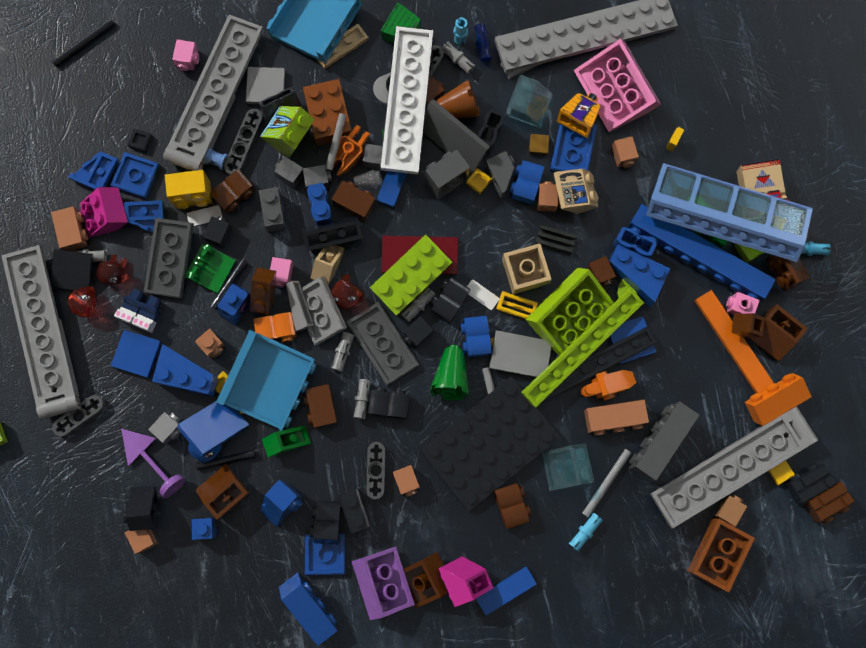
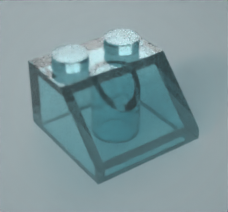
[506,75,553,128]
[542,443,594,491]

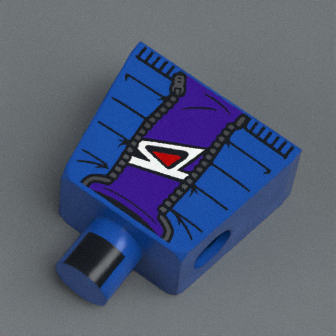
[217,284,251,326]

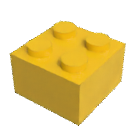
[165,170,213,209]

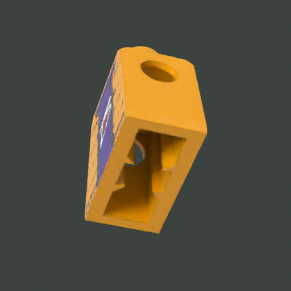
[557,93,600,138]

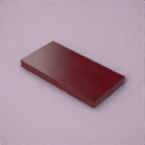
[381,236,458,275]

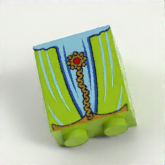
[260,106,315,159]

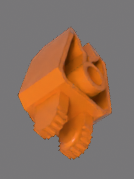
[331,125,370,176]
[581,370,636,401]

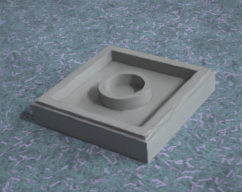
[246,67,285,104]

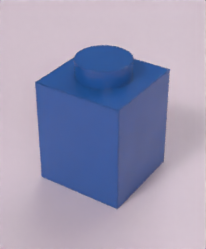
[191,518,217,540]

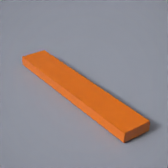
[694,290,774,393]

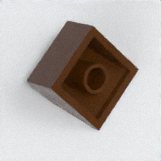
[403,552,448,609]

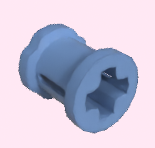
[204,148,228,170]

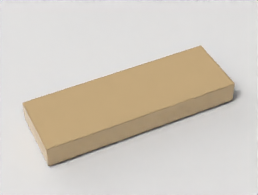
[317,24,369,70]

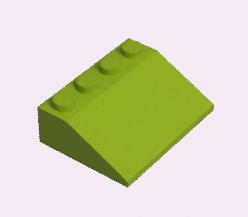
[526,268,614,355]

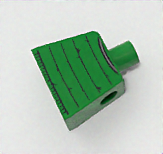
[381,2,421,43]

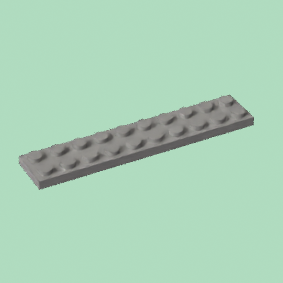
[494,0,678,73]

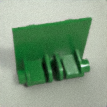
[186,244,236,293]

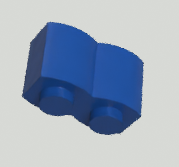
[510,160,544,205]
[307,183,332,225]
[613,227,657,258]
[460,316,492,358]

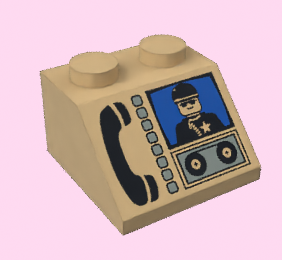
[554,169,598,214]

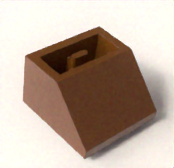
[766,254,810,291]
[747,304,808,361]
[196,464,252,520]

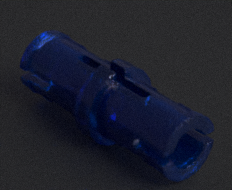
[474,23,492,62]

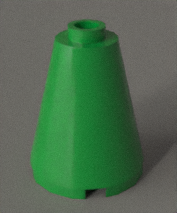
[430,345,469,401]

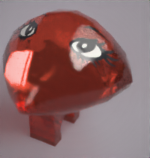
[97,254,130,285]
[331,275,364,309]
[68,286,97,318]

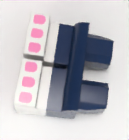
[114,288,161,333]

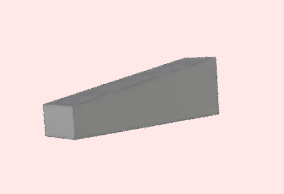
[286,281,314,331]

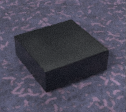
[127,129,153,153]

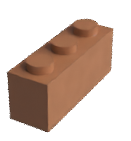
[584,400,649,436]

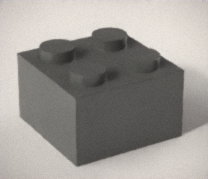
[425,149,470,199]

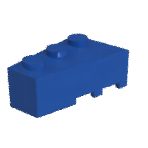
[609,244,670,307]
[152,344,219,397]
[260,480,304,527]
[279,573,337,646]

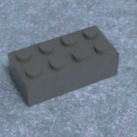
[628,401,699,482]

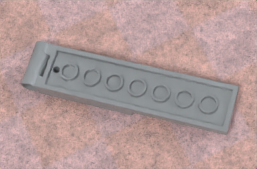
[163,15,264,171]
[1,245,81,420]
[650,406,818,528]

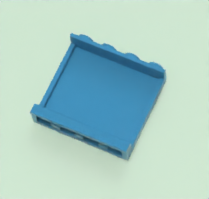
[266,0,362,64]
[216,330,317,431]

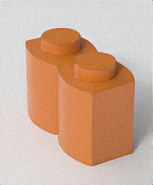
[253,312,297,343]

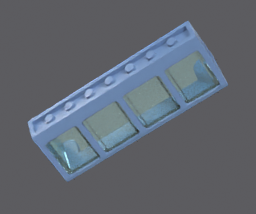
[646,163,813,262]

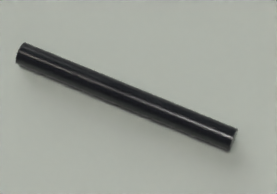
[51,18,115,67]

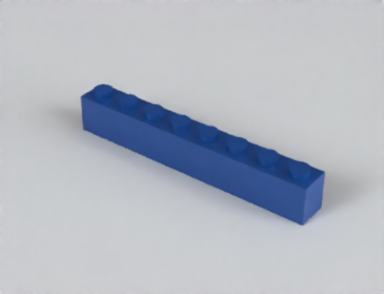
[627,204,776,302]

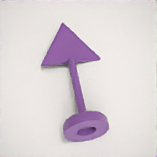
[121,429,185,498]

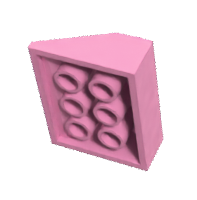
[574,39,661,132]

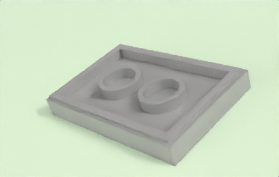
[301,277,347,345]
[489,330,551,378]

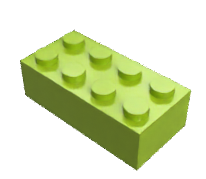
[370,235,452,316]

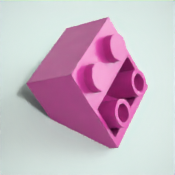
[80,187,128,237]
[438,556,494,607]

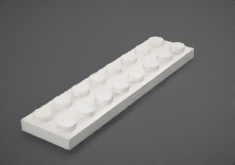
[381,26,433,174]

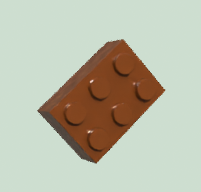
[303,79,352,146]
[687,519,755,593]

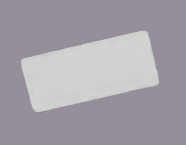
[187,205,222,226]
[467,280,500,310]

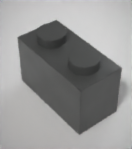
[259,187,286,232]

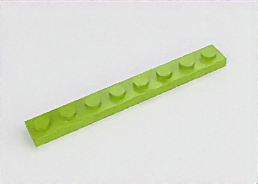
[521,289,644,407]

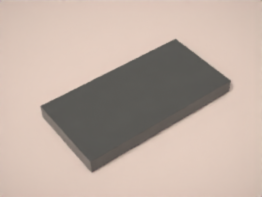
[423,99,490,174]
[144,218,194,298]
[346,302,419,386]

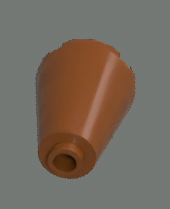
[435,80,481,119]

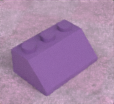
[352,546,415,620]

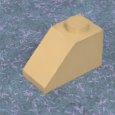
[311,245,345,285]

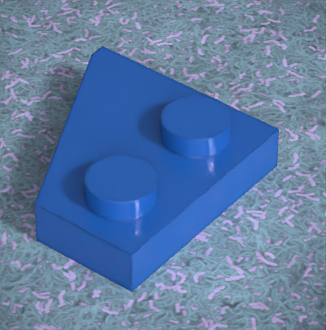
[68,151,119,190]
[124,200,165,233]

